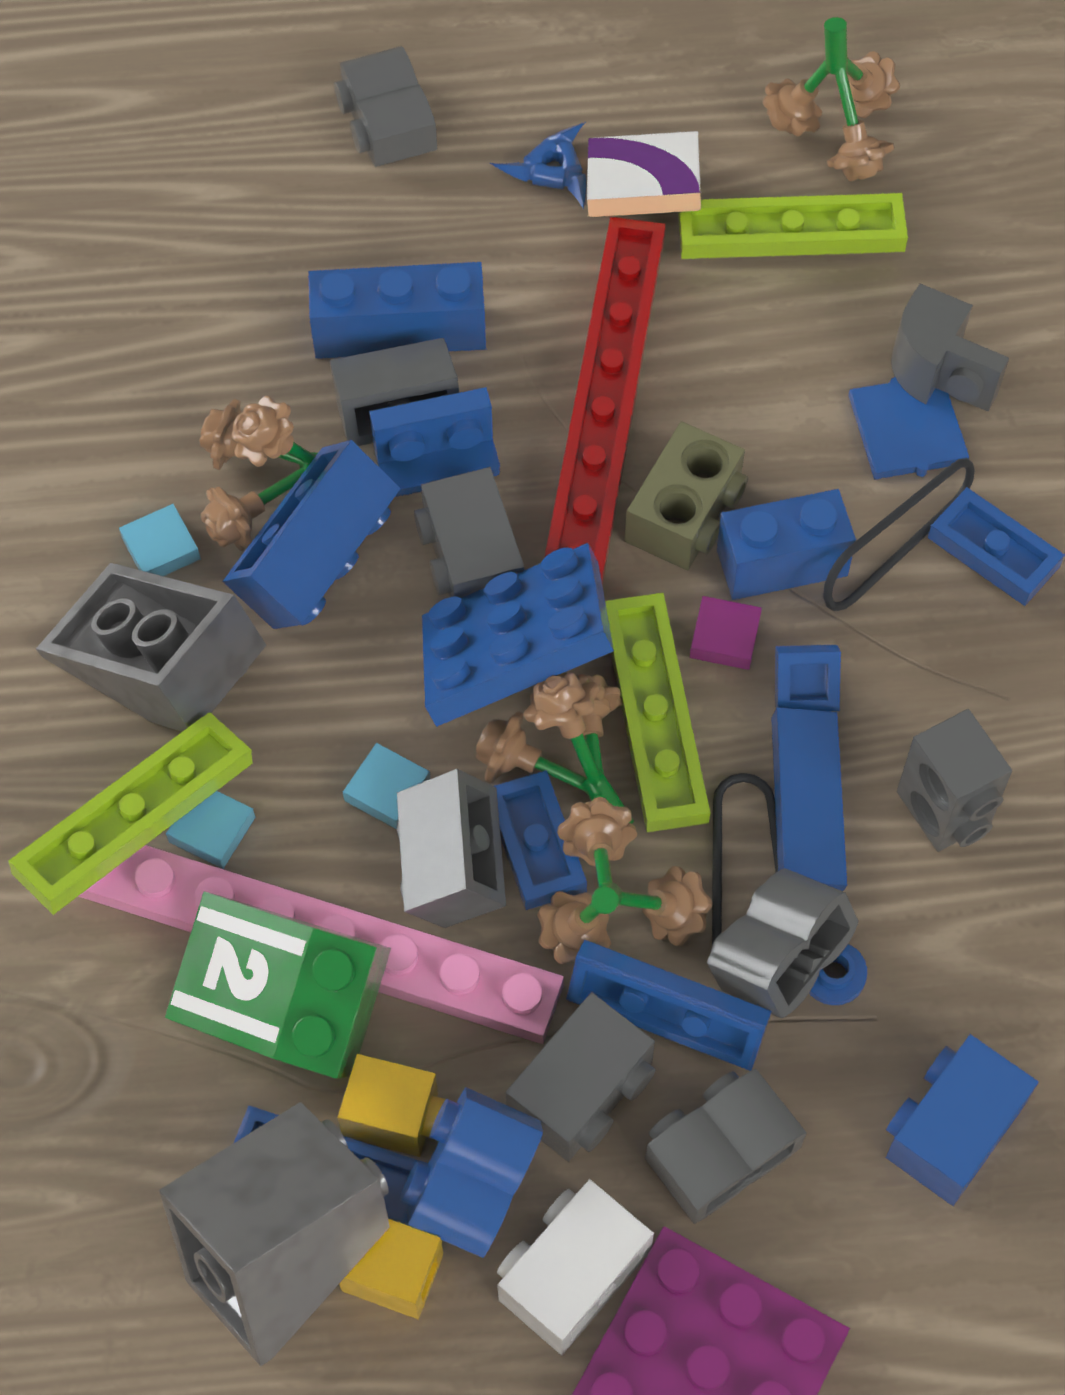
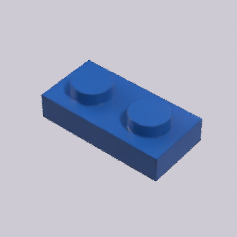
[928,487,1065,606]
[494,770,587,910]

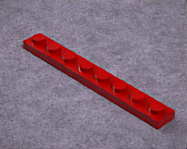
[544,216,666,585]

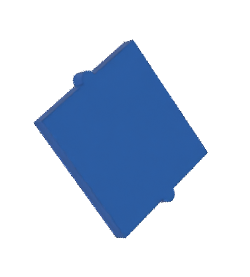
[849,377,969,480]

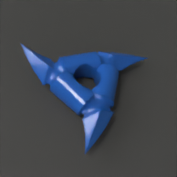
[490,122,586,209]

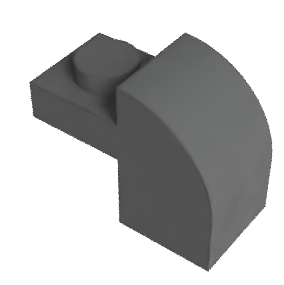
[891,283,1009,411]

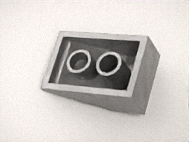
[36,563,266,732]

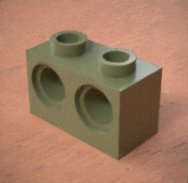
[624,421,748,571]

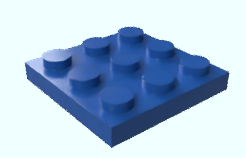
[422,543,614,727]

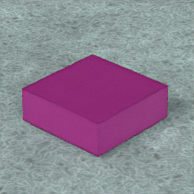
[689,596,762,670]

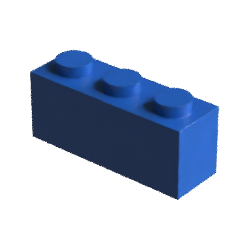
[308,262,486,359]
[222,440,401,629]

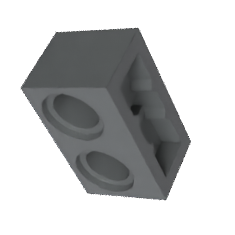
[897,708,1013,852]

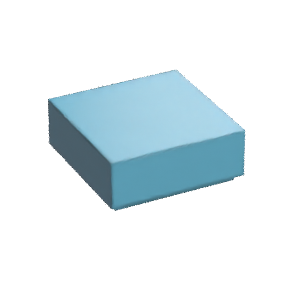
[119,504,201,576]
[343,743,431,829]
[166,791,256,869]

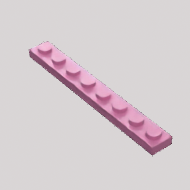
[78,845,564,1044]

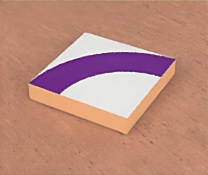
[587,131,701,217]

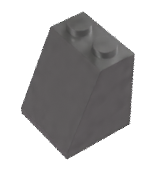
[159,1102,390,1366]

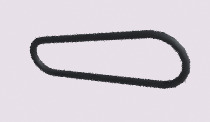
[823,458,975,611]
[712,773,778,946]

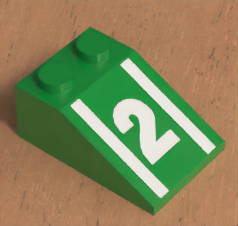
[165,891,391,1079]

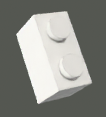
[497,1179,654,1356]

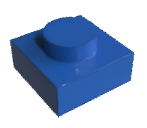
[775,645,841,712]

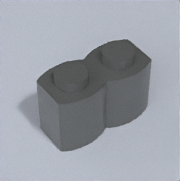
[334,46,438,167]
[707,868,859,1018]
[645,1069,807,1224]

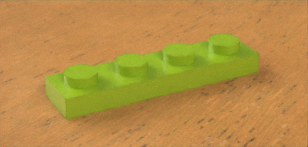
[678,193,908,259]
[605,593,710,832]
[8,712,253,915]

